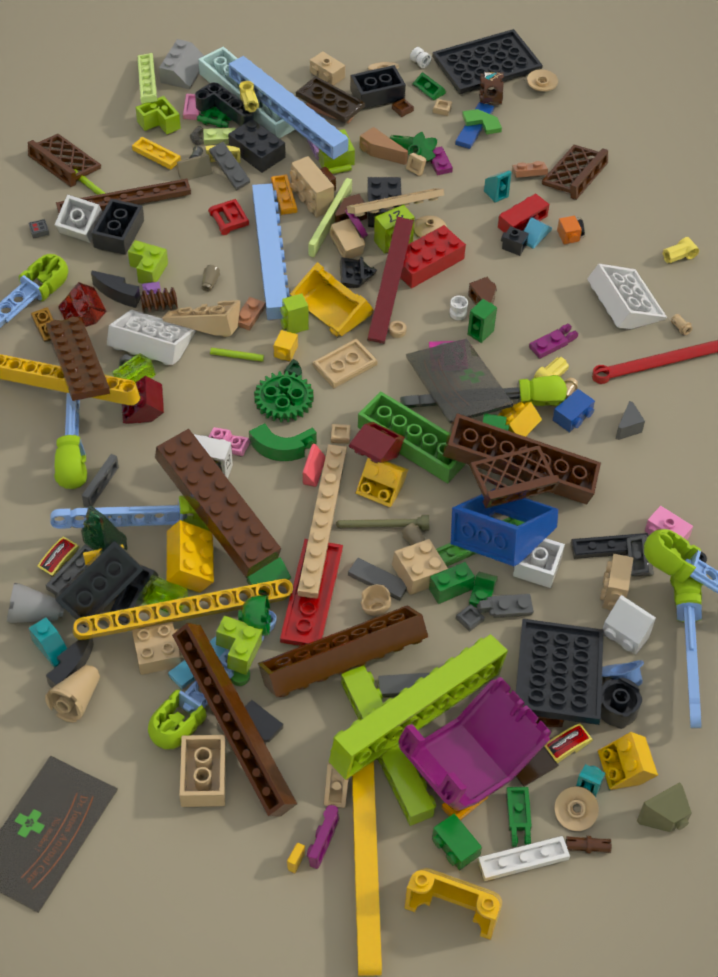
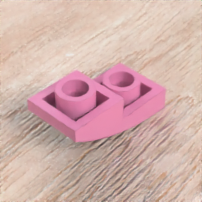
[208,427,250,456]

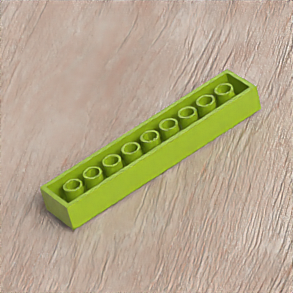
[328,634,508,780]

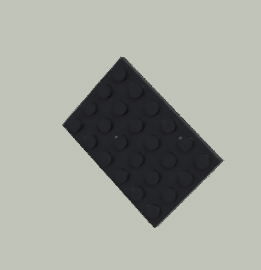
[432,29,543,94]
[515,619,604,725]

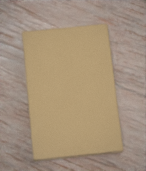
[313,338,378,388]

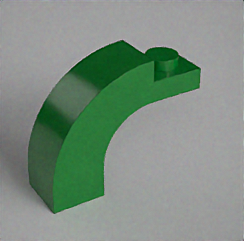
[249,423,317,461]

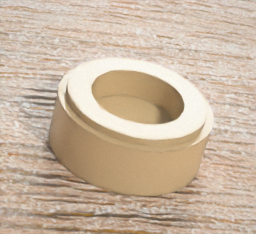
[389,321,406,338]

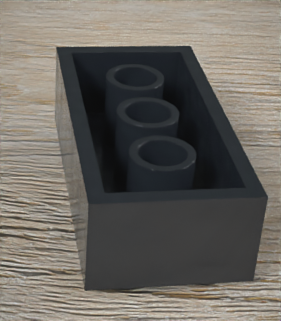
[55,538,144,628]

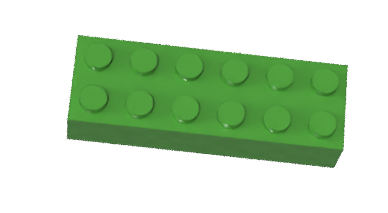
[358,391,466,484]

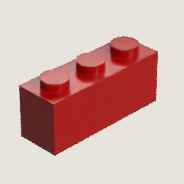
[498,193,550,232]

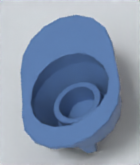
[602,660,644,686]

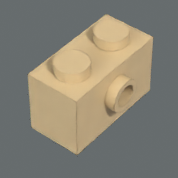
[310,51,345,86]
[330,218,365,259]

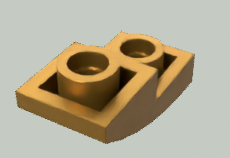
[31,307,55,342]

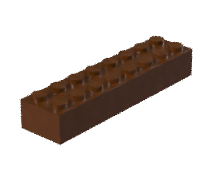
[443,414,601,505]
[155,428,281,578]
[258,605,428,697]

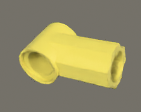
[239,81,259,112]
[662,237,699,263]
[534,357,569,378]

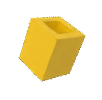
[273,330,298,362]

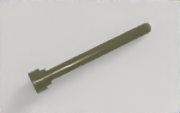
[336,515,429,531]

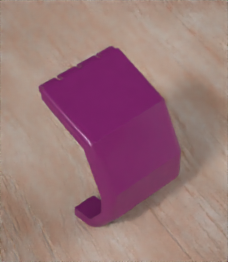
[399,677,551,811]

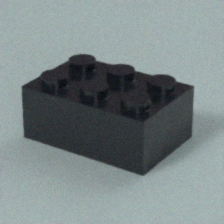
[350,65,406,109]
[228,119,286,173]
[367,177,402,227]
[91,199,144,255]

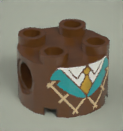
[479,72,504,105]

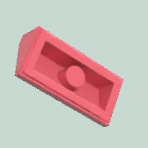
[303,444,326,487]

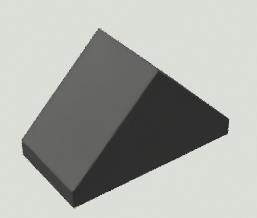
[615,401,645,440]

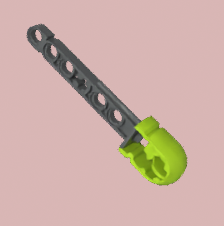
[400,375,567,408]

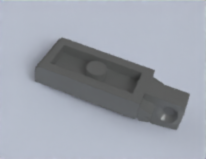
[477,594,534,618]

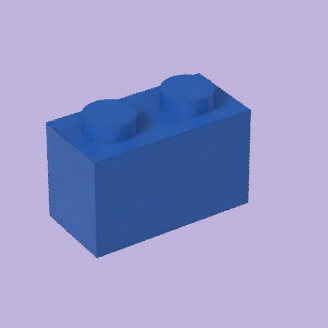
[552,389,595,433]

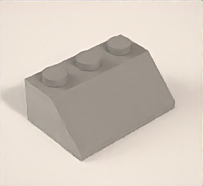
[159,39,204,90]

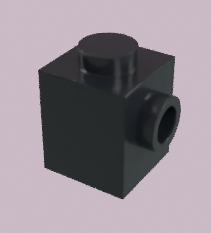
[501,226,529,256]

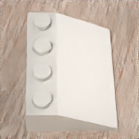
[587,264,667,329]
[107,310,196,365]

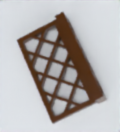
[28,134,101,187]
[542,144,608,200]
[469,445,560,508]

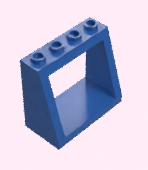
[451,488,558,566]

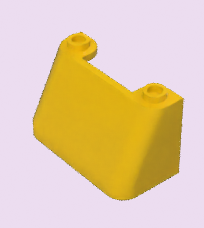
[290,262,374,337]
[404,868,502,940]

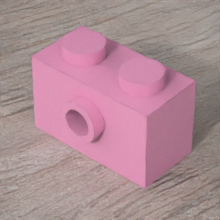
[645,506,693,540]

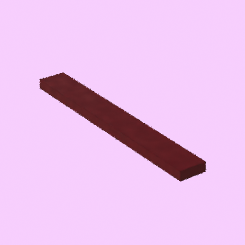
[367,216,414,344]

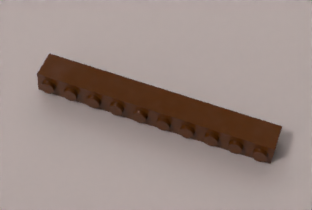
[172,623,297,816]

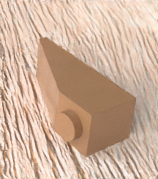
[359,127,408,165]

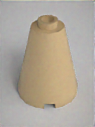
[45,665,100,723]

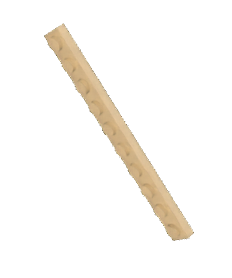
[298,444,347,598]

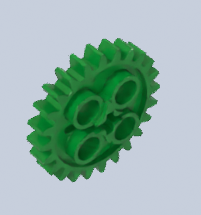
[254,371,314,423]

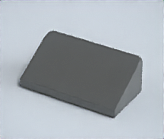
[627,535,654,576]

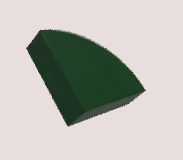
[284,359,302,377]

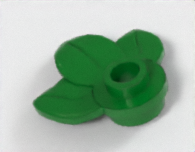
[408,132,437,162]

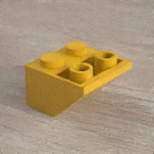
[497,402,542,437]
[355,458,408,507]
[597,732,658,790]

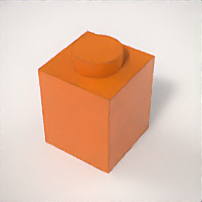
[557,215,582,244]

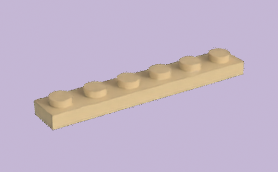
[347,188,444,216]

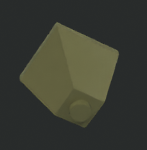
[637,782,692,832]

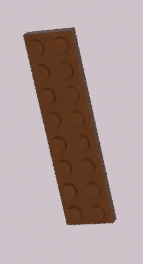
[46,317,110,401]

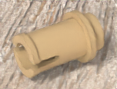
[671,314,692,335]
[564,378,578,399]

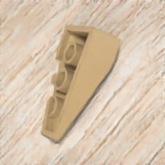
[162,300,240,337]

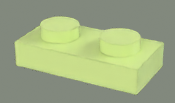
[203,128,236,145]

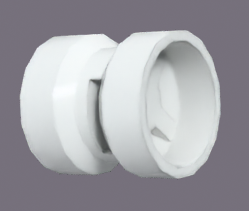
[410,47,431,68]
[449,296,468,320]

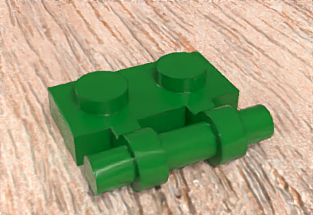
[197,107,231,128]

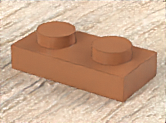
[512,161,548,178]
[238,297,266,331]

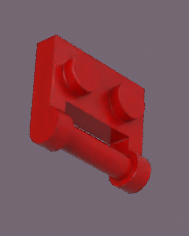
[208,199,249,235]

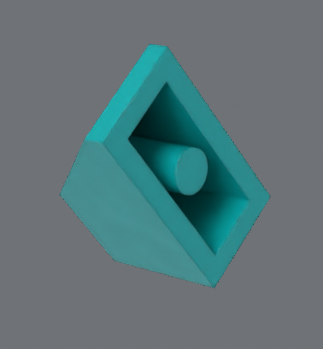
[484,170,512,203]
[29,617,67,668]
[576,764,605,797]

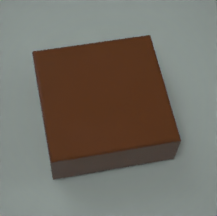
[392,99,414,117]

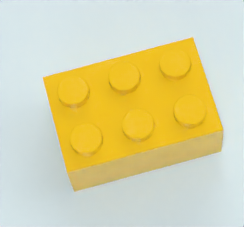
[166,520,214,593]

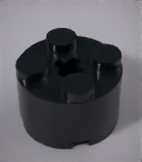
[601,678,642,729]

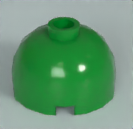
[238,595,271,636]

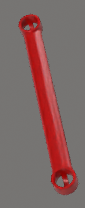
[592,340,718,384]

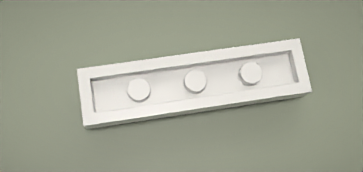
[478,836,570,881]

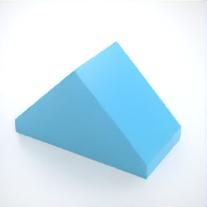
[524,217,552,249]

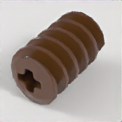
[141,287,178,313]

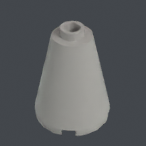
[7,583,64,623]

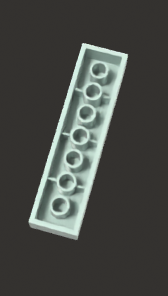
[198,46,296,138]

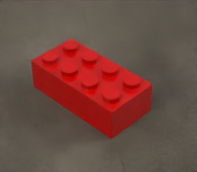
[400,225,466,289]

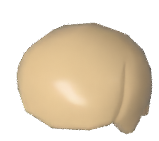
[361,584,391,616]

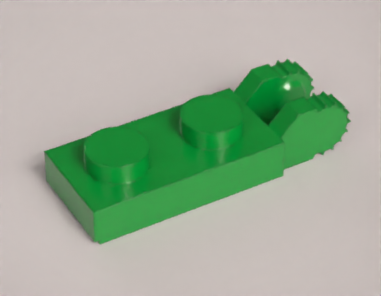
[506,787,532,847]

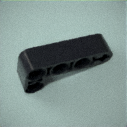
[195,82,254,126]

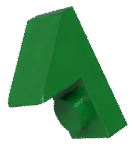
[469,571,498,608]

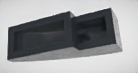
[91,270,141,308]
[110,564,158,624]
[46,638,94,688]

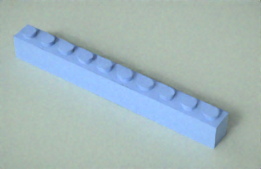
[229,56,348,159]
[252,184,290,320]

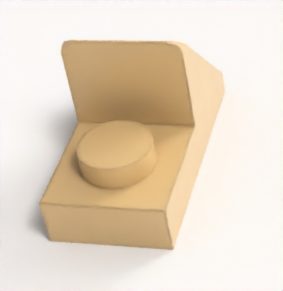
[324,762,349,808]

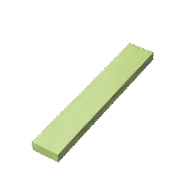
[137,53,157,104]
[308,178,352,258]

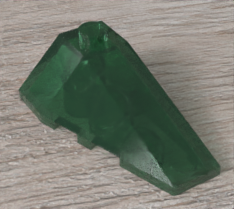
[81,505,128,550]

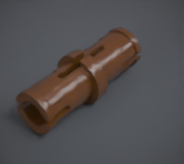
[565,835,612,854]

